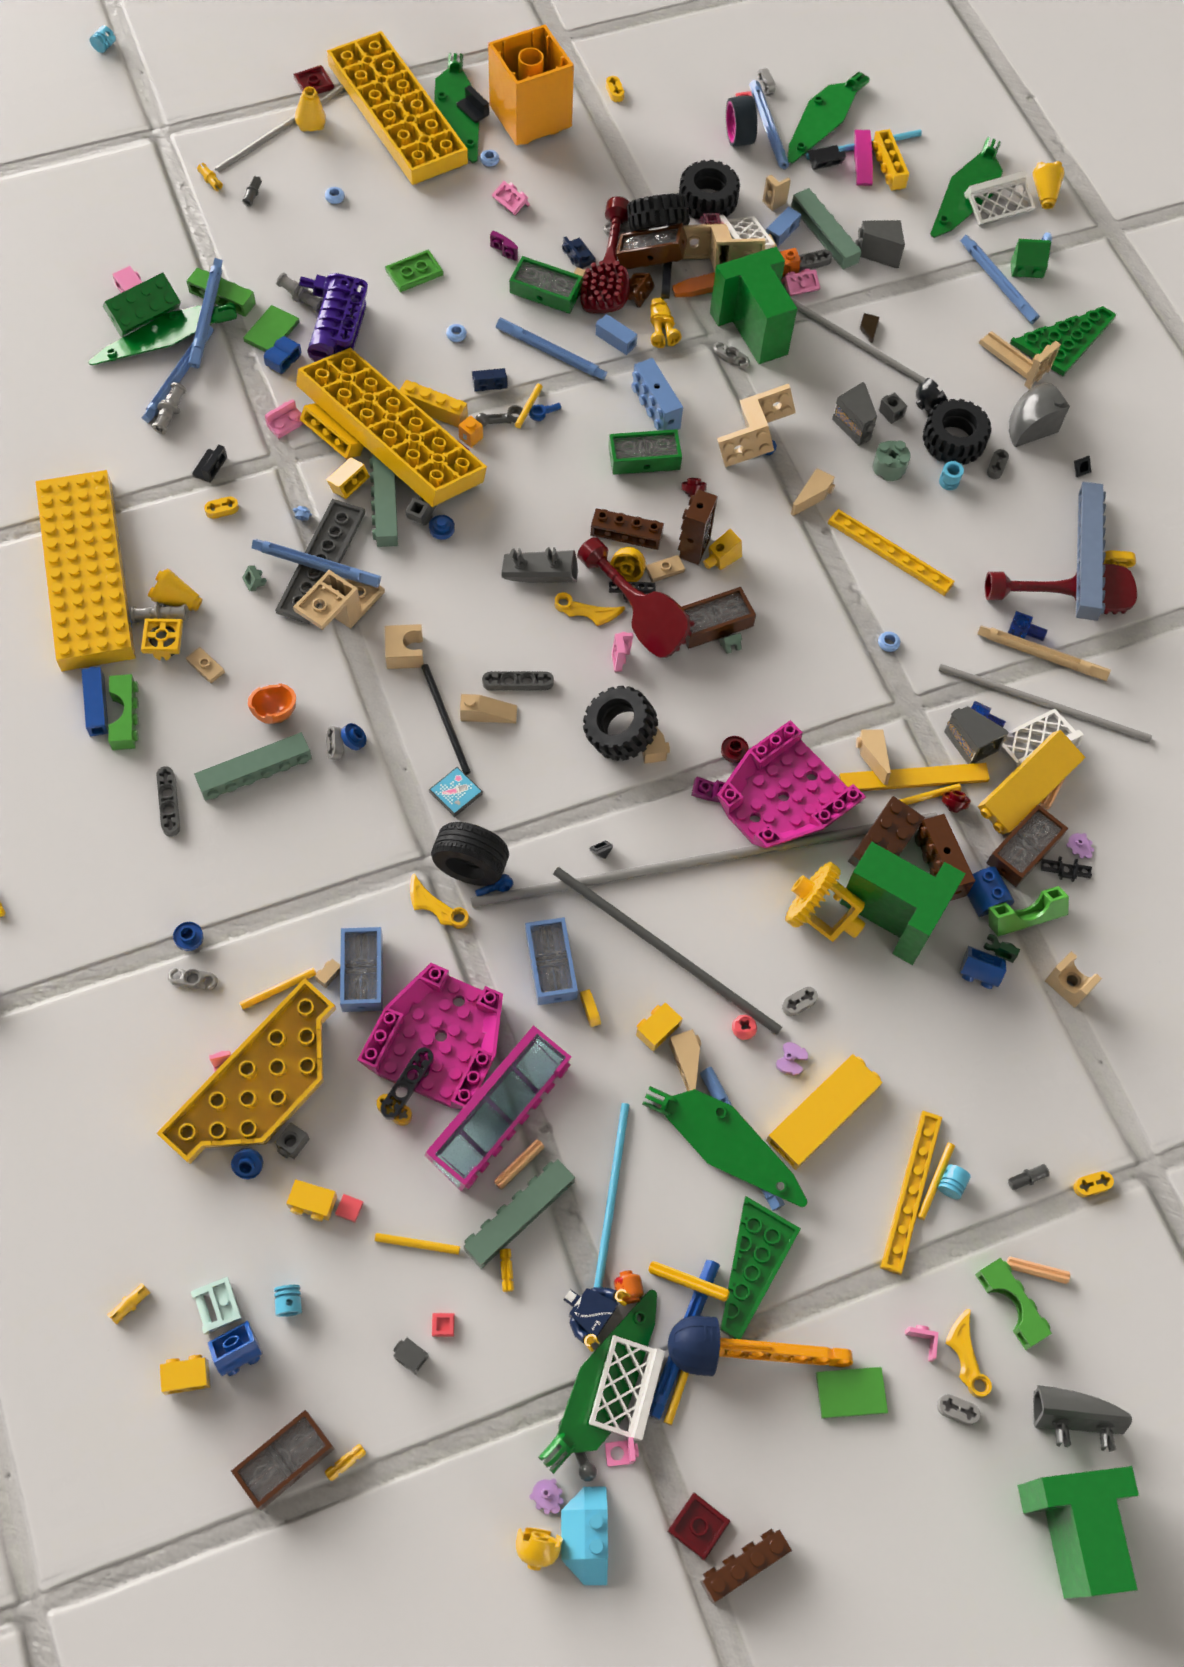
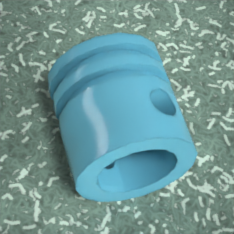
[89,26,116,53]
[939,461,964,490]
[937,1164,971,1200]
[274,1285,302,1317]

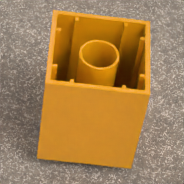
[488,24,574,146]

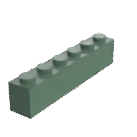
[791,188,862,269]
[369,455,398,547]
[194,732,312,801]
[464,1159,575,1269]

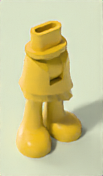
[650,297,682,348]

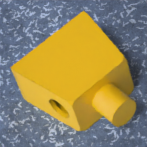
[703,528,742,570]

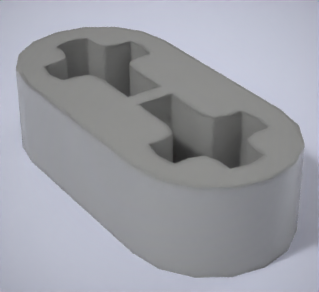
[758,68,776,94]
[326,726,343,761]
[782,987,818,1016]
[937,1395,980,1425]

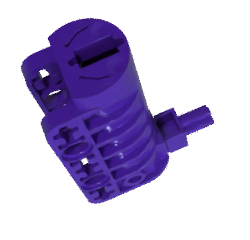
[299,273,368,362]

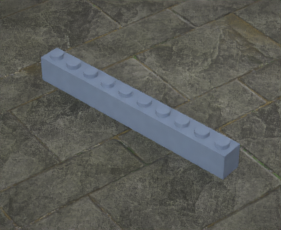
[1076,482,1106,621]

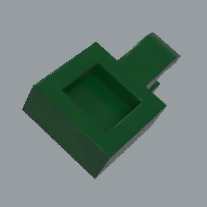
[983,934,1020,963]

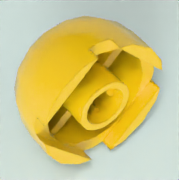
[610,547,646,582]
[516,1527,563,1571]

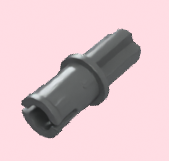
[242,176,262,206]
[1008,1164,1050,1190]

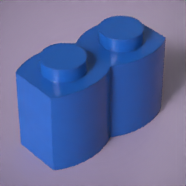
[264,336,302,374]

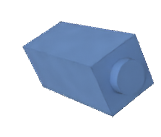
[766,207,801,247]
[595,314,638,355]

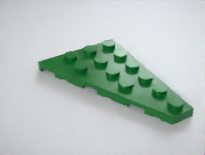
[1010,306,1117,376]

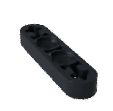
[661,262,672,299]
[381,1047,433,1120]

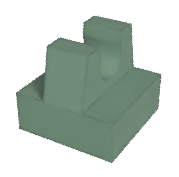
[242,565,267,591]
[719,633,742,654]

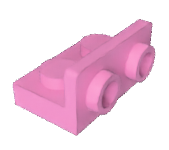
[492,181,530,215]
[782,268,820,296]
[265,399,304,439]
[611,632,633,672]

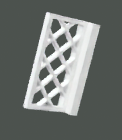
[964,170,1036,226]
[718,215,775,250]
[1000,709,1084,767]
[589,1335,665,1441]

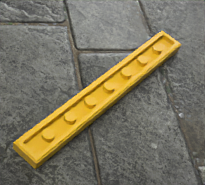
[828,509,955,596]
[839,763,990,791]
[880,1111,942,1275]

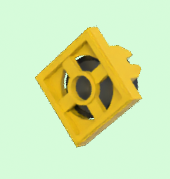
[141,618,183,661]

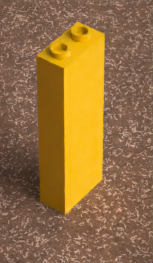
[977,730,1086,835]
[766,1054,883,1170]

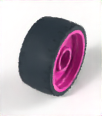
[726,96,758,146]

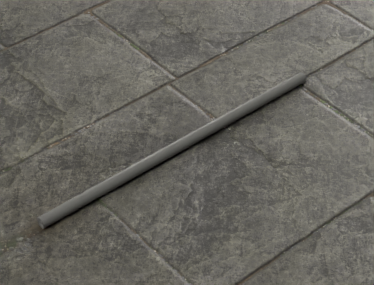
[553,867,782,1035]

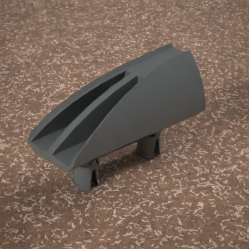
[501,547,578,583]
[1033,1385,1132,1452]

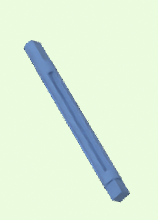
[749,79,789,169]
[960,235,1040,324]
[188,258,223,369]
[496,317,608,380]
[141,326,214,423]
[251,539,381,588]
[700,1067,785,1211]

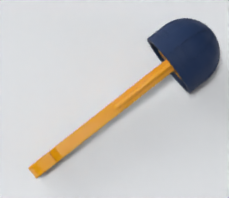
[668,1316,853,1377]

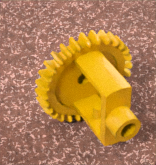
[785,861,866,942]

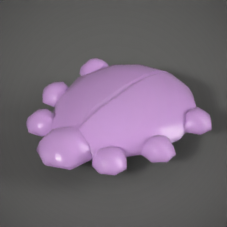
[1066,833,1094,858]
[530,1478,564,1514]

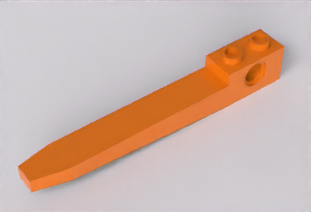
[672,248,801,297]

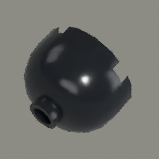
[916,378,948,412]

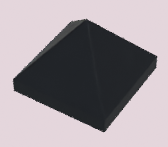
[1074,455,1092,477]
[589,840,613,859]

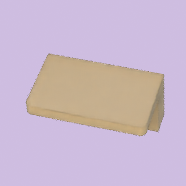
[762,175,791,211]

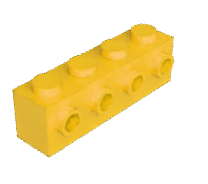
[872,129,909,191]
[400,380,468,428]
[300,403,364,459]

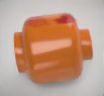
[614,1270,644,1304]

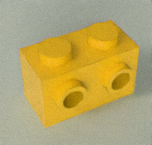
[326,458,370,499]
[636,1002,683,1052]
[286,1179,338,1222]
[160,1355,210,1395]

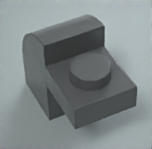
[405,497,437,526]

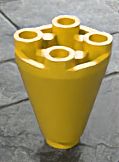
[295,86,326,132]
[1033,161,1065,209]
[148,568,203,611]

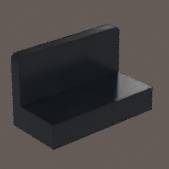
[456,85,490,123]
[808,145,846,170]
[192,444,227,483]

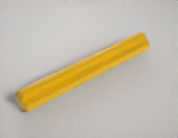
[648,1261,730,1302]

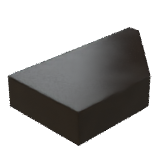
[860,313,880,343]

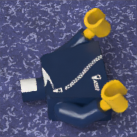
[564,1287,630,1352]

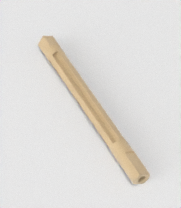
[977,625,1111,681]

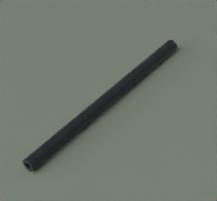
[421,664,471,775]

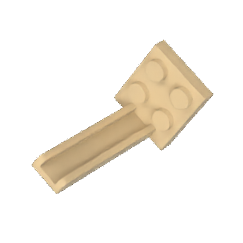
[979,331,1061,389]

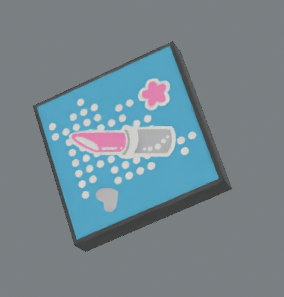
[429,767,483,817]

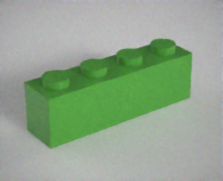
[186,268,256,317]

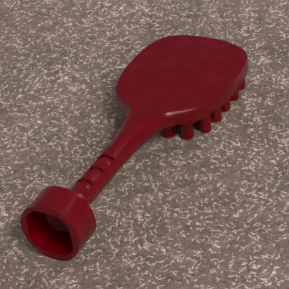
[580,196,630,313]
[577,537,695,658]
[984,564,1137,615]

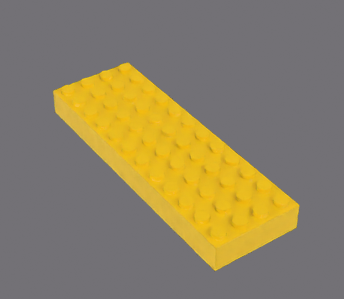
[327,31,468,185]
[296,348,487,507]
[35,470,136,672]

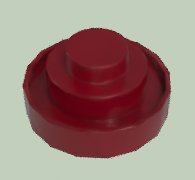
[681,478,707,497]
[721,736,749,763]
[942,790,971,813]

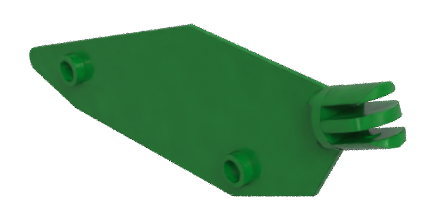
[434,53,479,163]
[788,71,870,163]
[930,137,1003,238]
[88,303,237,365]
[642,1086,808,1207]
[538,1290,657,1474]

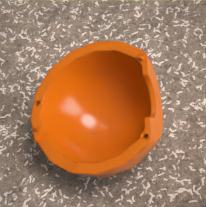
[248,683,296,724]

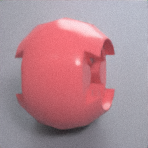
[732,1015,757,1040]

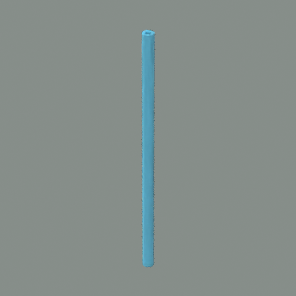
[594,1103,630,1288]

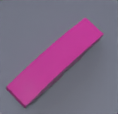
[854,129,873,186]

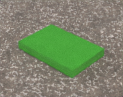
[385,249,444,292]
[243,305,300,352]
[816,1367,888,1419]

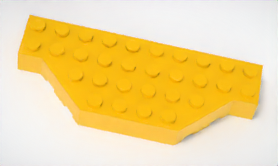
[156,978,336,1164]

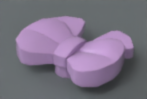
[776,1042,808,1076]

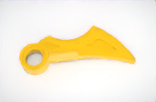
[554,592,625,626]
[410,874,469,929]
[945,1309,992,1398]

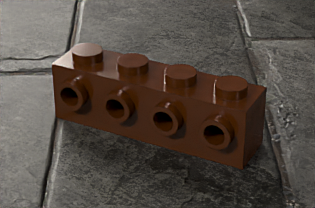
[590,508,664,550]
[700,1528,792,1603]

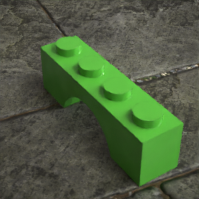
[108,674,139,750]
[988,886,1069,937]
[975,1257,1052,1350]

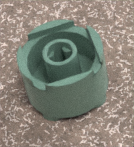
[873,441,911,481]

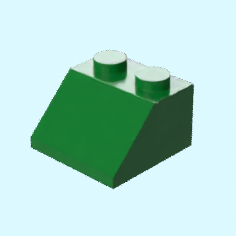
[1010,239,1051,278]

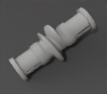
[276,273,323,312]
[152,383,186,434]
[130,602,189,623]

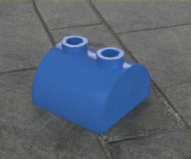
[967,867,1015,917]
[960,946,1006,989]
[207,1321,263,1376]

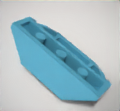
[561,1487,608,1585]

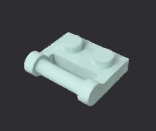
[191,1277,242,1334]

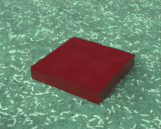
[293,65,334,94]
[667,1492,731,1561]

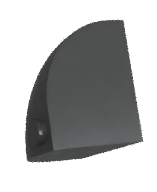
[1009,383,1070,447]

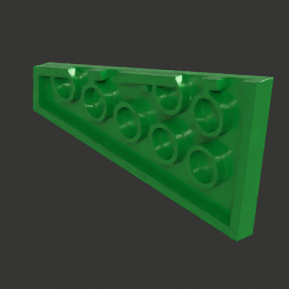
[720,1196,801,1339]

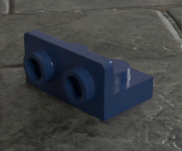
[562,237,596,269]
[472,368,508,391]

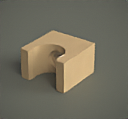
[385,624,424,669]
[1045,951,1102,1008]

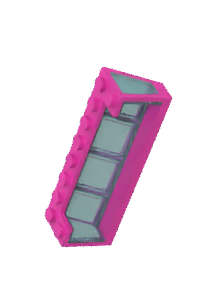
[424,1025,571,1192]

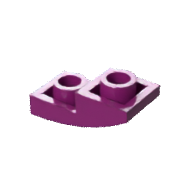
[490,230,518,261]
[691,776,725,803]

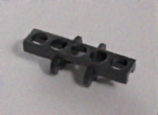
[609,581,656,603]
[1041,856,1092,882]

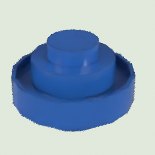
[429,515,455,540]
[341,723,367,750]
[173,921,204,951]
[231,1148,263,1179]

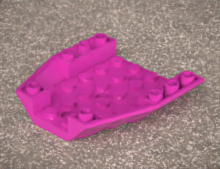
[717,720,866,849]
[357,963,503,1109]

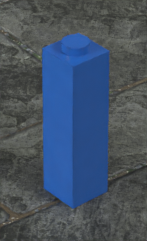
[81,667,109,737]

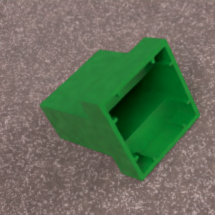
[710,247,798,364]
[839,842,966,966]
[1017,1466,1139,1599]

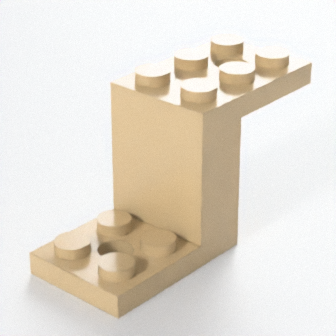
[683,224,766,273]
[717,383,796,467]
[293,570,385,630]

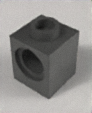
[879,392,907,424]
[275,1122,309,1159]
[393,1337,429,1375]

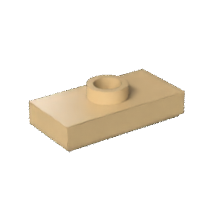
[646,555,685,582]
[186,647,225,683]

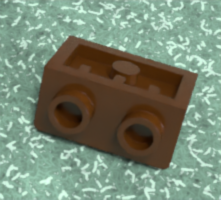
[627,273,655,307]

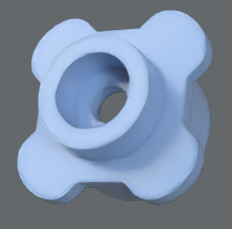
[293,506,312,521]

